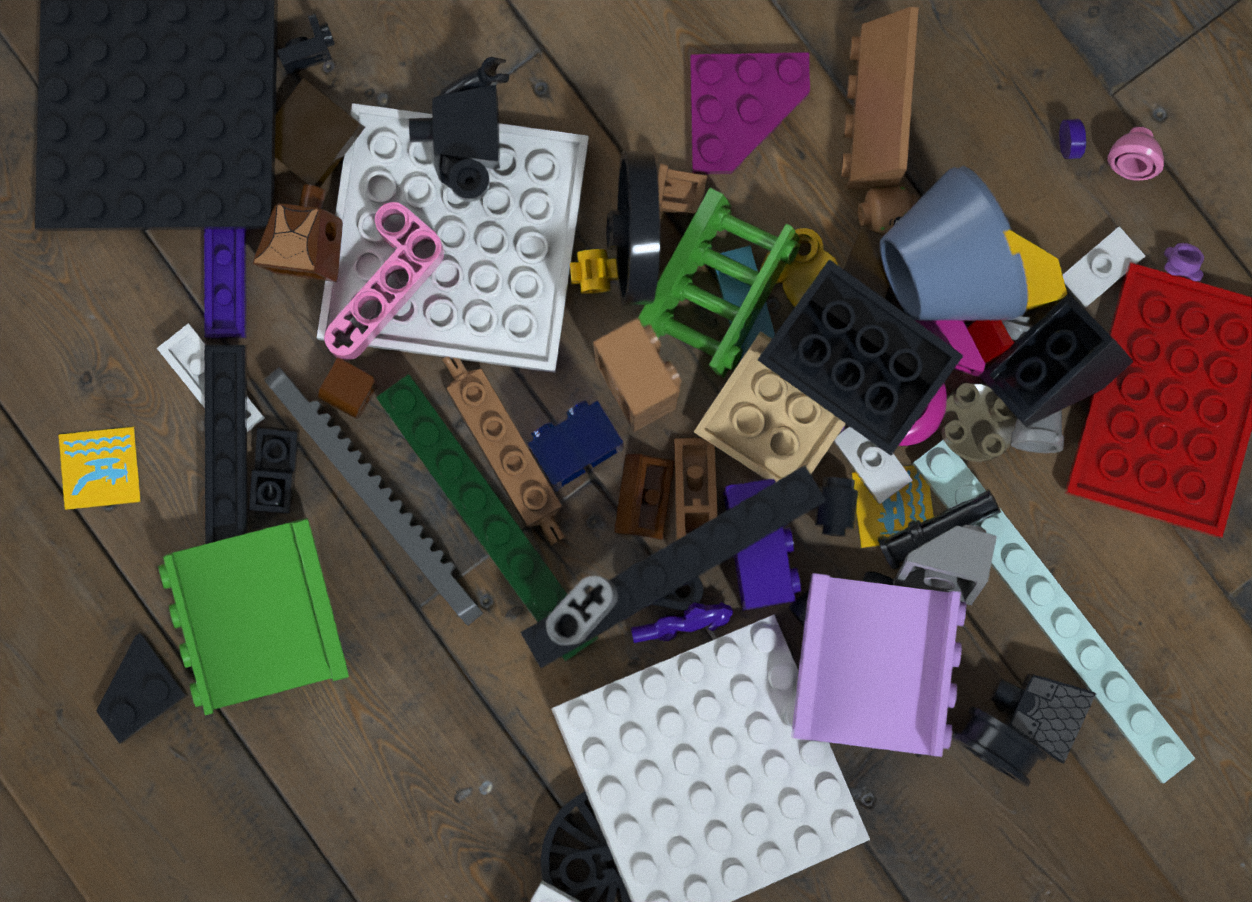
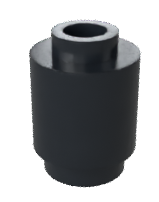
[814,477,858,537]

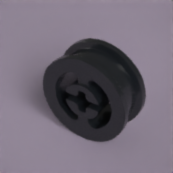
[951,706,1048,787]

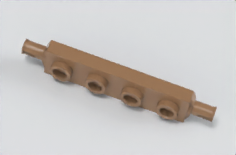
[442,357,566,546]

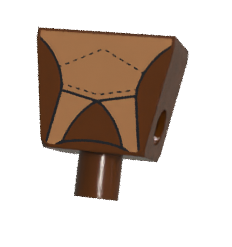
[253,185,343,282]

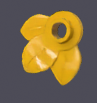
[760,228,838,307]

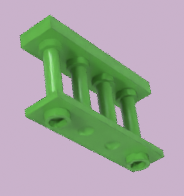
[638,188,800,378]

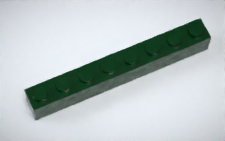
[376,374,599,662]

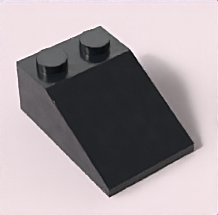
[979,293,1133,427]

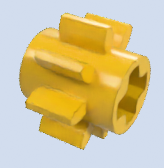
[570,249,619,294]

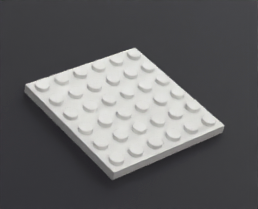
[317,103,589,373]
[551,615,870,902]

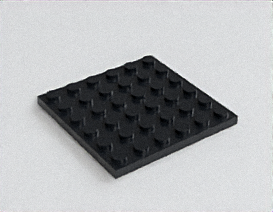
[35,0,278,231]

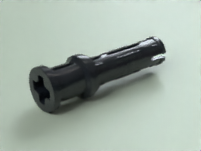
[878,489,1001,570]

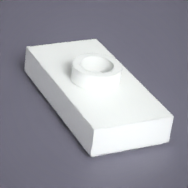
[1063,227,1145,309]
[834,427,913,504]

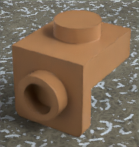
[658,164,707,216]

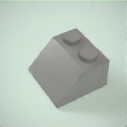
[893,525,997,605]

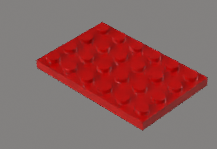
[1064,262,1252,538]

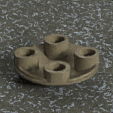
[939,383,1017,462]

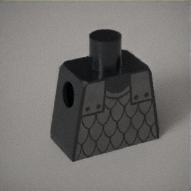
[990,674,1097,764]

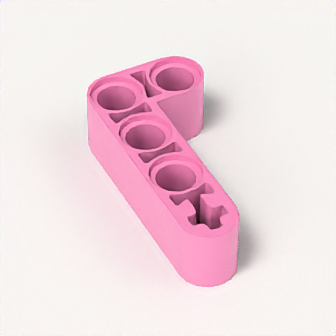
[324,202,444,361]

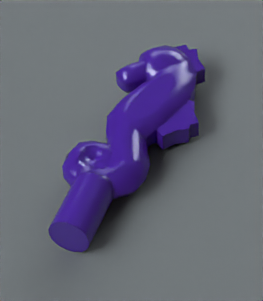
[631,602,733,643]

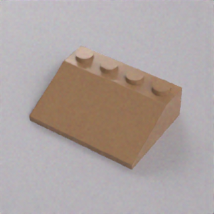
[841,7,919,191]

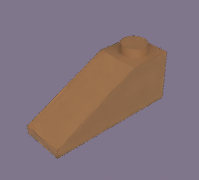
[674,438,717,540]

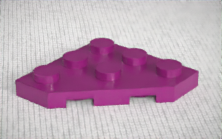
[690,52,810,175]

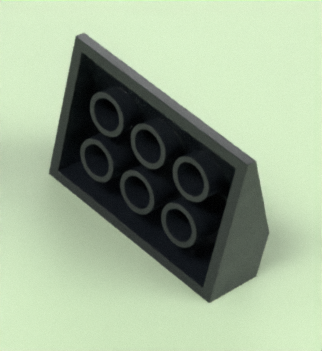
[757,259,964,456]

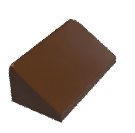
[614,454,674,540]

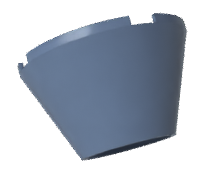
[880,166,1028,321]

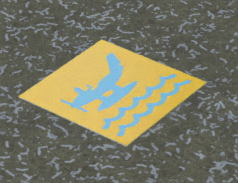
[58,427,141,510]
[852,465,934,548]

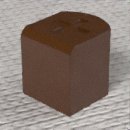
[318,357,378,419]

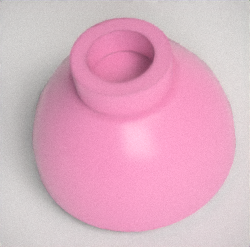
[1108,127,1164,181]

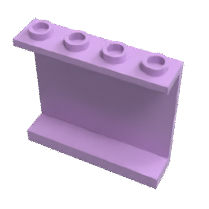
[791,573,966,757]

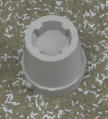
[1011,410,1064,453]

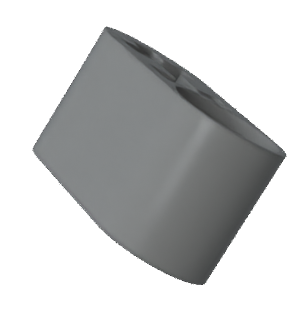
[547,576,618,645]

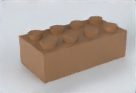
[593,318,682,432]

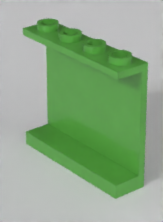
[158,518,349,715]

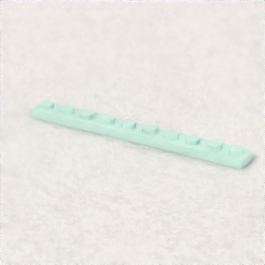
[912,440,1195,783]

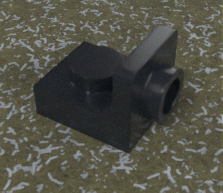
[277,14,335,75]

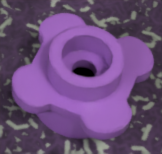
[1164,243,1204,281]

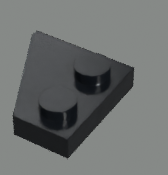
[96,633,188,744]

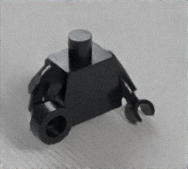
[409,57,509,202]

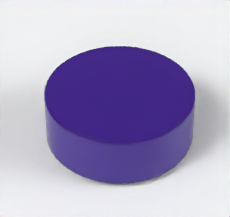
[1059,119,1086,159]

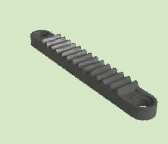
[264,367,484,626]

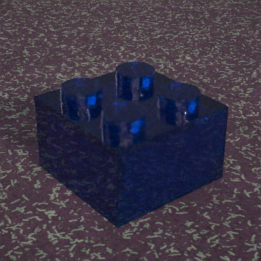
[528,400,624,491]

